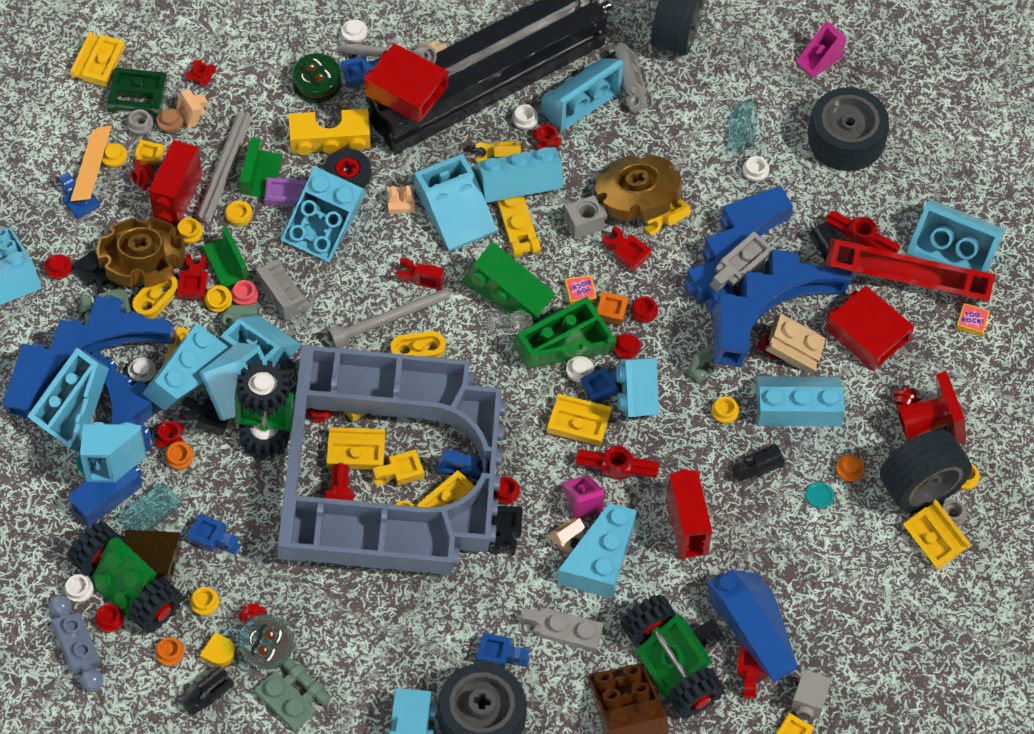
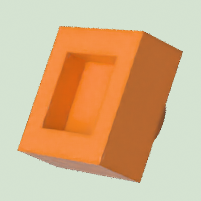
[597,291,629,326]

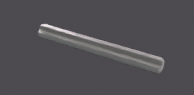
[196,112,251,223]

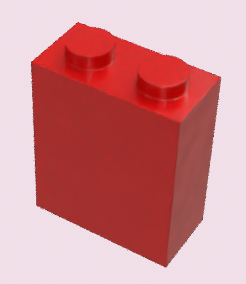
[363,43,448,123]
[149,140,202,226]
[826,285,914,371]
[666,469,712,559]

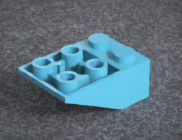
[414,154,498,252]
[281,166,367,262]
[0,227,42,305]

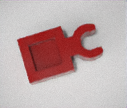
[602,226,652,272]
[177,254,208,301]

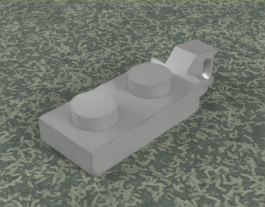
[614,42,648,113]
[709,231,774,292]
[521,608,604,652]

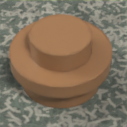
[157,109,183,133]

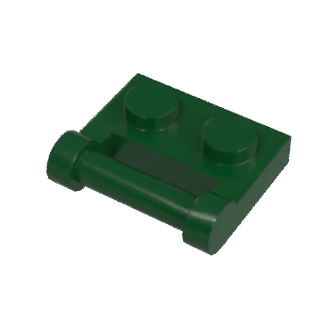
[107,68,168,117]

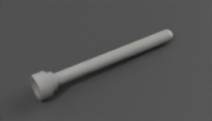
[339,43,437,64]
[326,289,450,348]

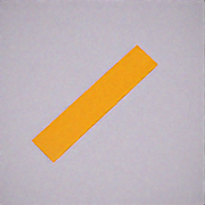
[71,126,112,201]

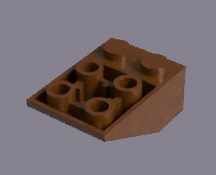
[586,663,669,734]

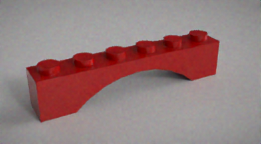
[825,239,996,301]

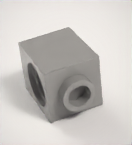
[564,195,607,239]
[791,669,832,720]

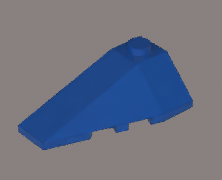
[708,569,798,682]

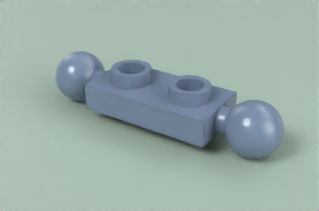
[48,595,103,692]

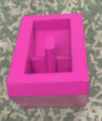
[796,21,847,78]
[561,475,604,519]

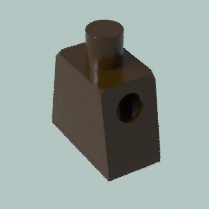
[125,529,182,583]

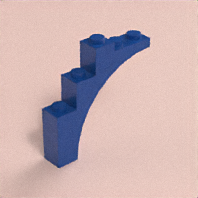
[684,186,793,315]
[713,249,852,367]
[2,295,177,419]
[68,350,161,527]

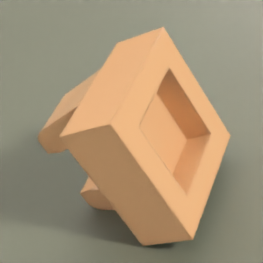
[176,90,209,128]
[387,186,415,214]
[547,518,585,553]

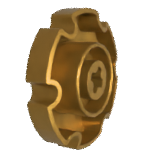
[596,154,682,221]
[97,218,185,287]

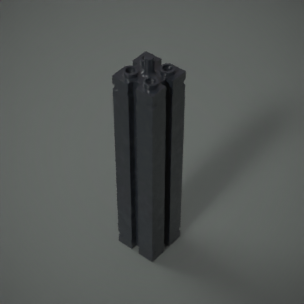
[366,0,611,155]

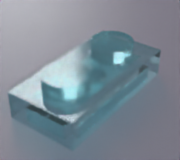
[727,98,758,153]
[119,482,182,531]

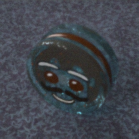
[238,614,294,670]

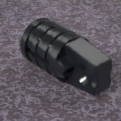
[809,222,844,270]
[731,443,785,481]
[179,665,235,715]

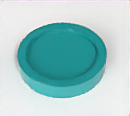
[806,482,834,509]

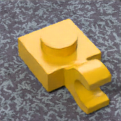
[476,141,521,162]
[644,199,691,235]
[372,449,425,486]

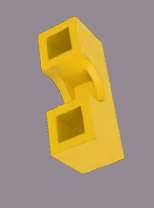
[288,109,371,156]

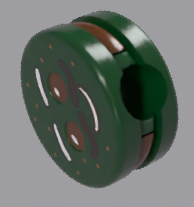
[292,53,341,103]

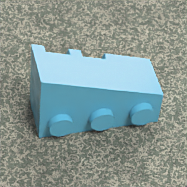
[143,323,230,411]
[27,348,109,452]
[557,503,637,599]
[389,688,437,734]

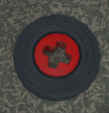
[324,148,372,189]

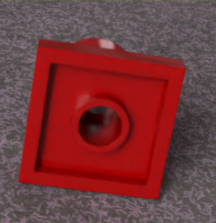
[896,371,966,444]

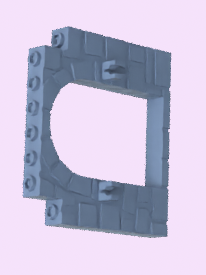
[278,345,506,575]

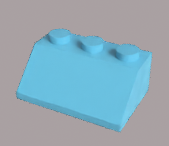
[541,58,623,132]
[473,147,564,203]
[907,199,1006,272]
[755,376,845,427]

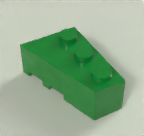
[460,241,556,325]
[514,297,616,369]

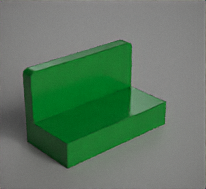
[239,137,283,198]
[203,226,249,290]

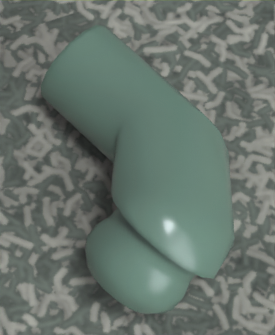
[220,305,258,329]
[688,345,713,383]

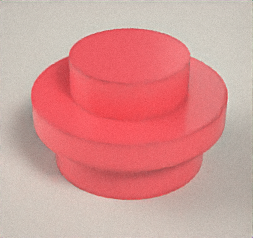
[231,280,259,305]

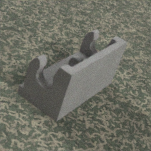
[256,260,311,321]

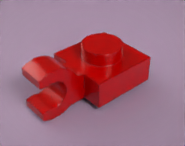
[396,258,444,290]
[737,646,767,699]

